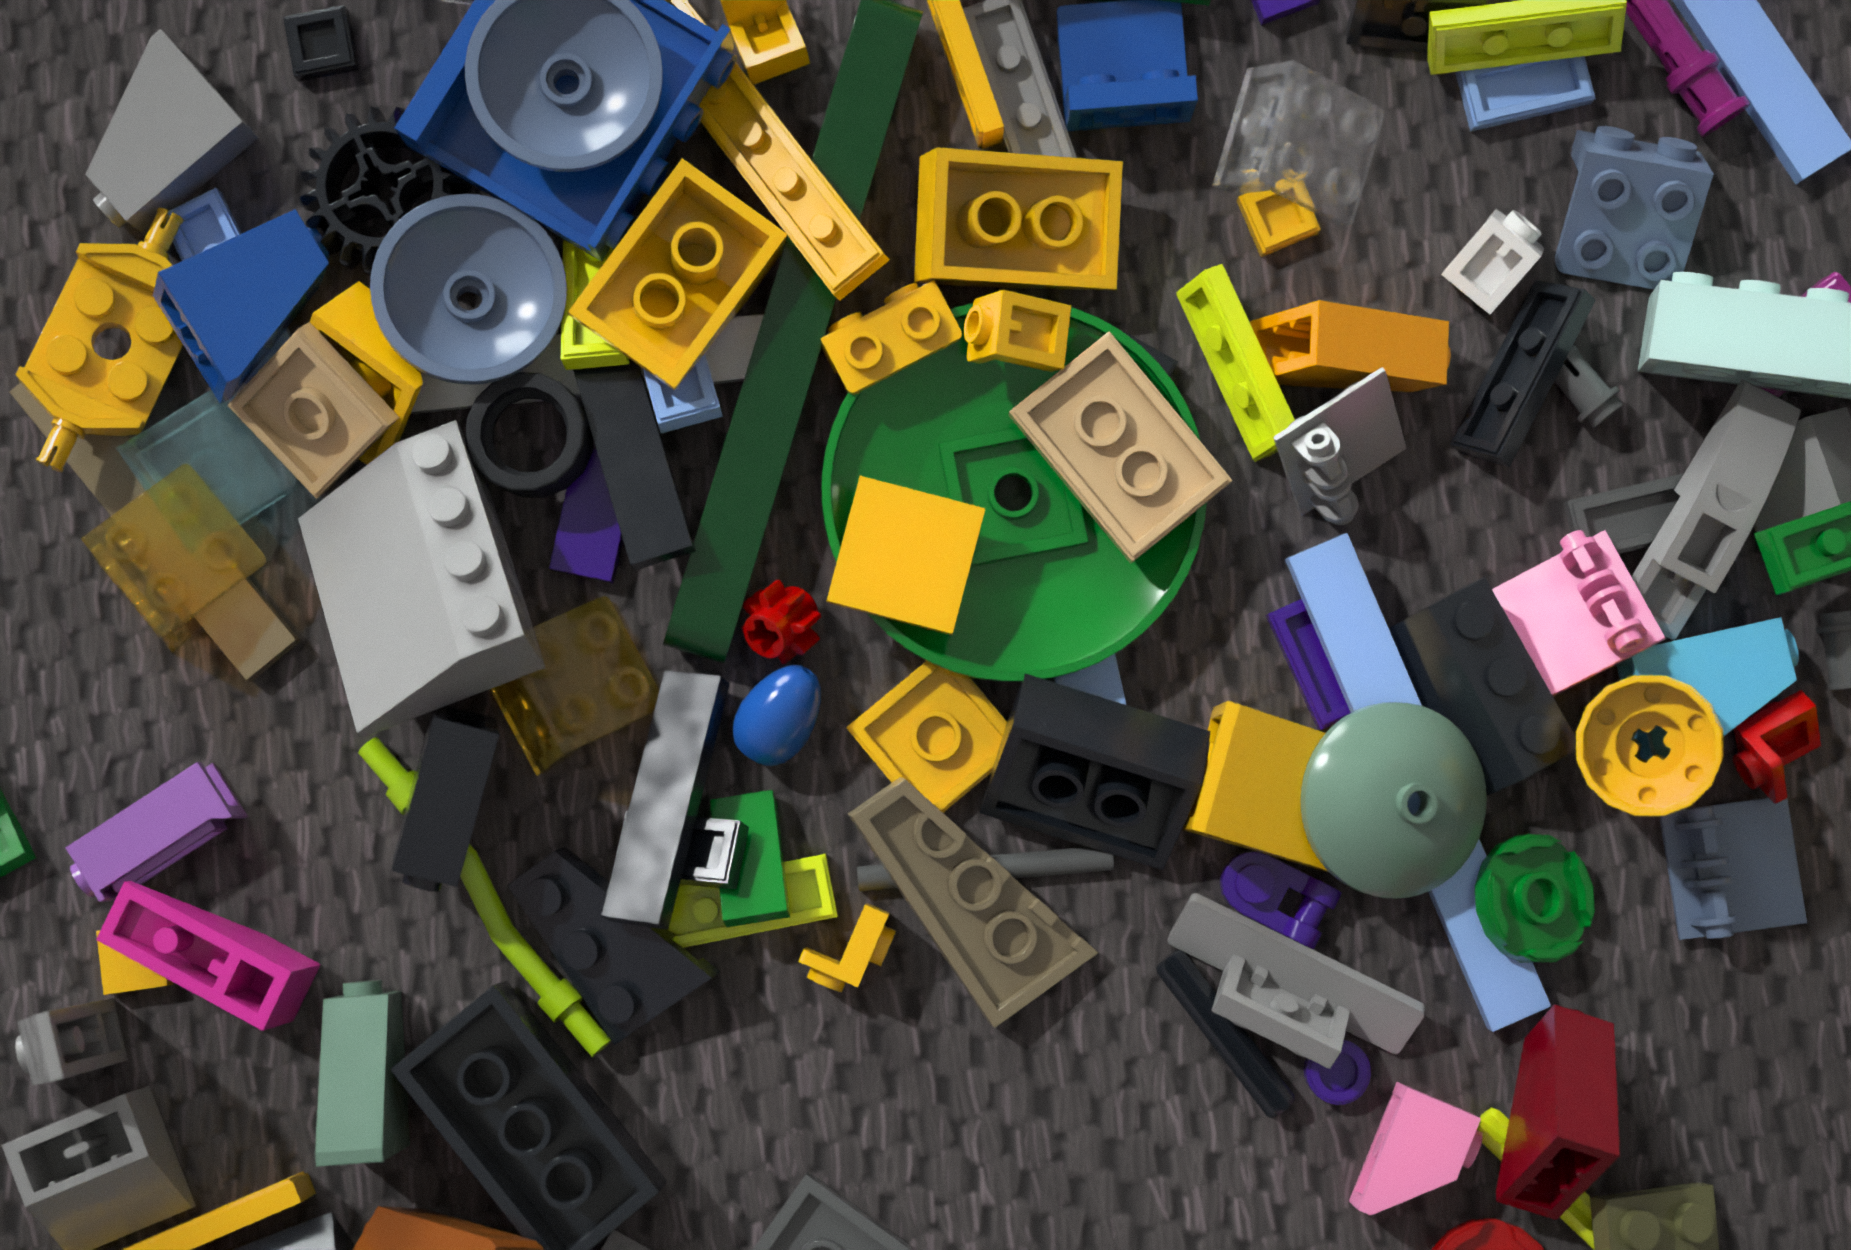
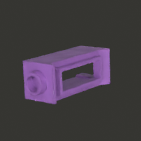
[65,762,248,902]

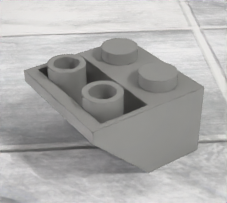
[1,1086,196,1250]

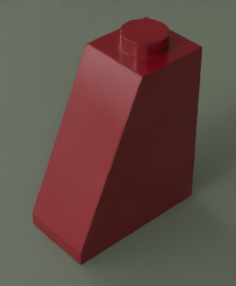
[1496,1004,1620,1220]

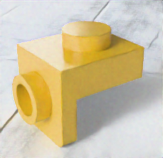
[720,0,811,85]
[798,903,896,992]

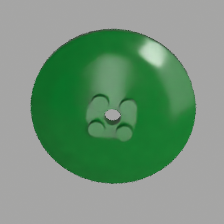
[822,303,1207,682]

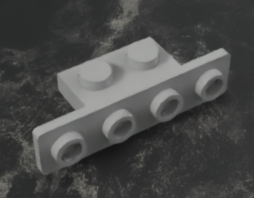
[1167,893,1425,1069]

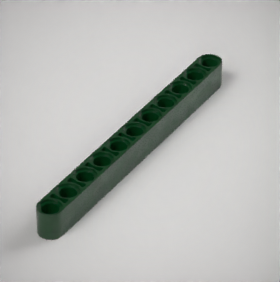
[663,0,923,663]

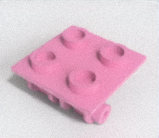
[1492,530,1666,696]

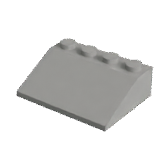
[298,420,546,738]

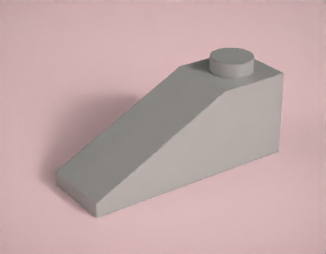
[15,998,128,1086]

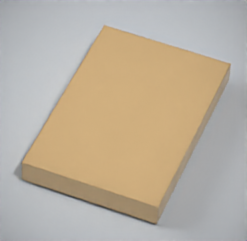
[1008,331,1233,564]

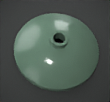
[1300,702,1487,899]

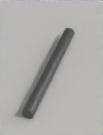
[857,847,1114,892]

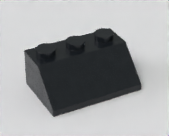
[1389,576,1576,796]
[980,674,1210,870]

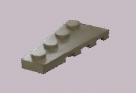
[848,777,1098,1028]

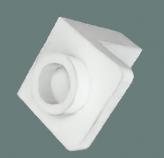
[1441,209,1544,314]

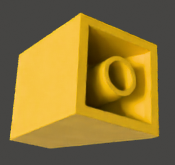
[1182,701,1329,872]

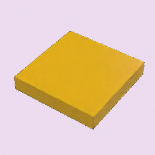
[826,476,986,635]
[846,661,1007,813]

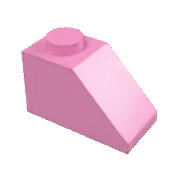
[1349,1082,1483,1215]

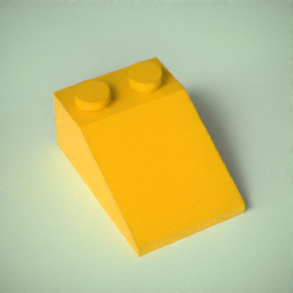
[914,147,1123,290]
[568,158,788,391]

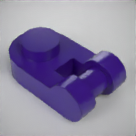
[1220,851,1342,950]

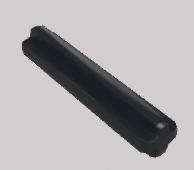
[1156,950,1295,1118]

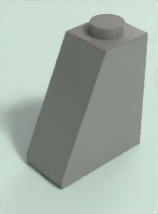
[85,29,258,235]

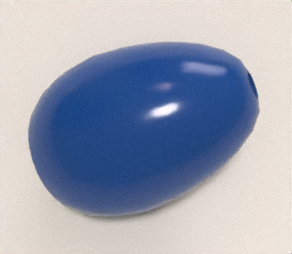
[733,665,821,766]

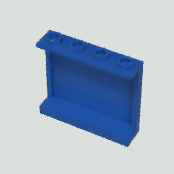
[394,0,737,262]

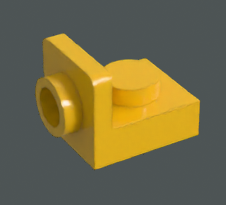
[964,290,1071,372]

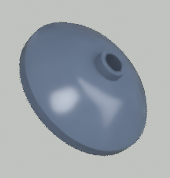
[465,0,663,172]
[370,194,567,385]

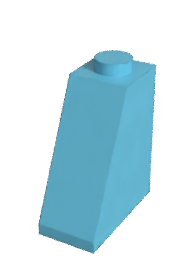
[1616,617,1799,761]

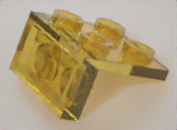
[80,464,266,653]
[490,596,659,776]

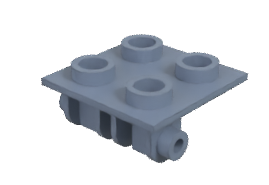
[1659,798,1807,940]

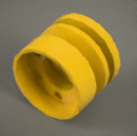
[1576,676,1724,816]

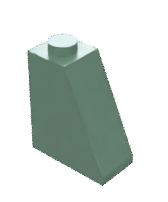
[315,980,410,1167]

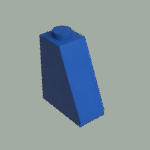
[153,209,329,404]

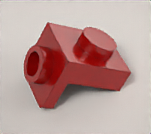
[1733,690,1821,804]

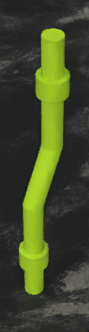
[358,737,611,1057]

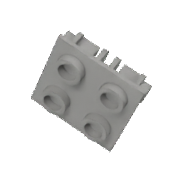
[1273,367,1407,525]

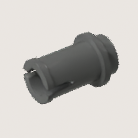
[1554,346,1624,429]
[1815,610,1851,690]

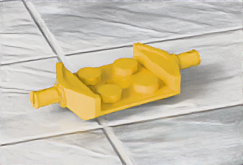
[15,208,184,472]

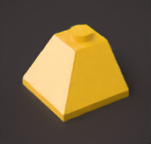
[310,281,423,465]

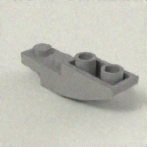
[1631,379,1801,641]

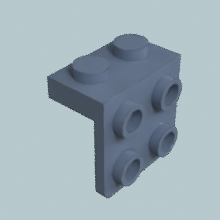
[1554,126,1714,290]

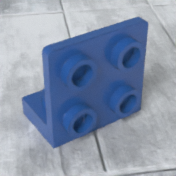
[1056,0,1198,131]

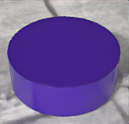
[1304,1039,1371,1105]

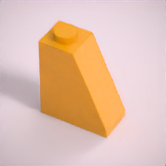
[1250,300,1451,392]

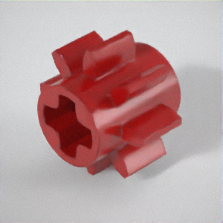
[741,580,821,664]

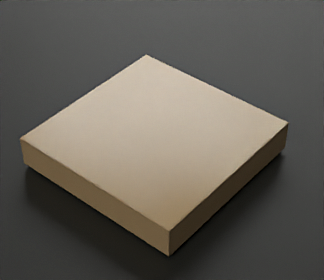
[227,322,399,499]

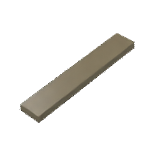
[9,383,300,682]

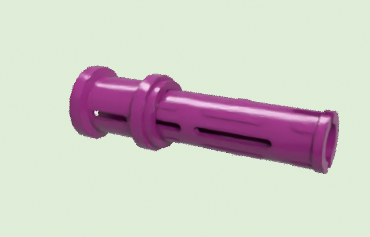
[1626,0,1751,138]

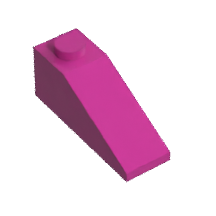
[96,881,321,1031]

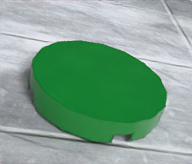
[1475,834,1595,963]

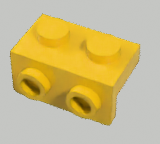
[820,280,962,395]

